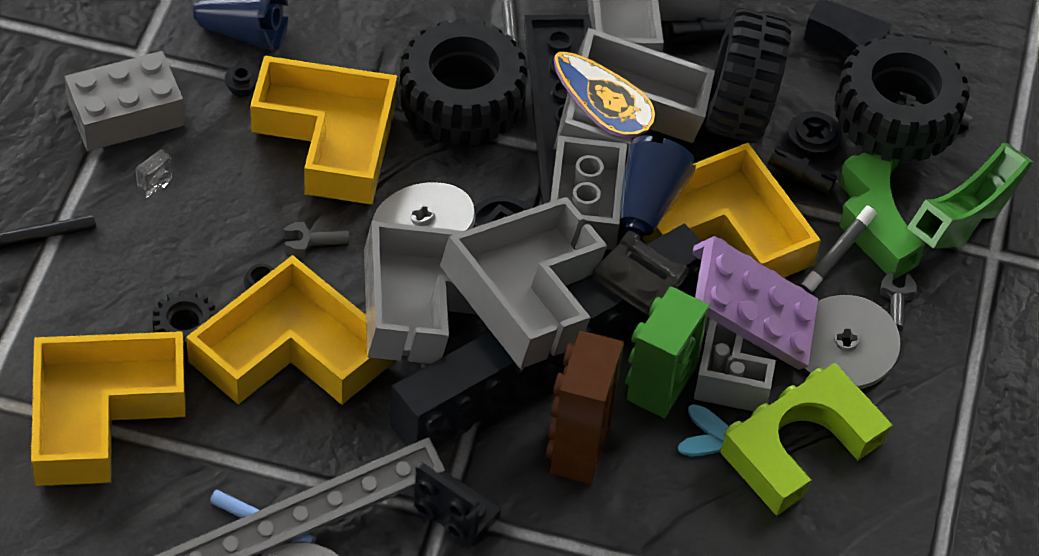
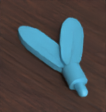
[678,405,728,457]

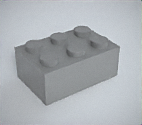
[64,51,185,151]
[550,136,627,250]

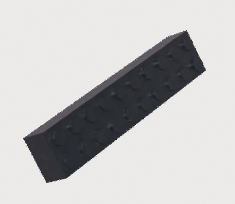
[391,223,702,450]

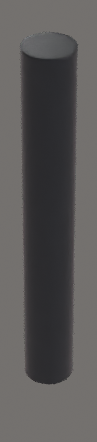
[0,214,96,247]

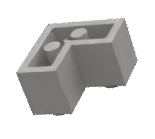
[694,319,776,412]

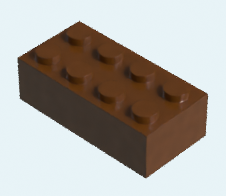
[546,330,623,485]

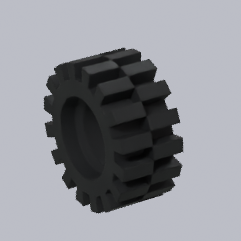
[152,290,217,359]

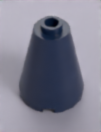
[193,0,288,50]
[620,135,696,237]

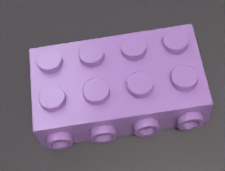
[693,236,818,370]

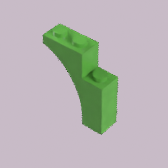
[907,143,1034,248]
[839,152,925,280]

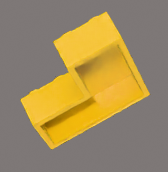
[250,56,397,205]
[642,143,821,278]
[186,255,394,405]
[31,332,186,486]

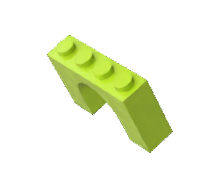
[720,363,892,516]

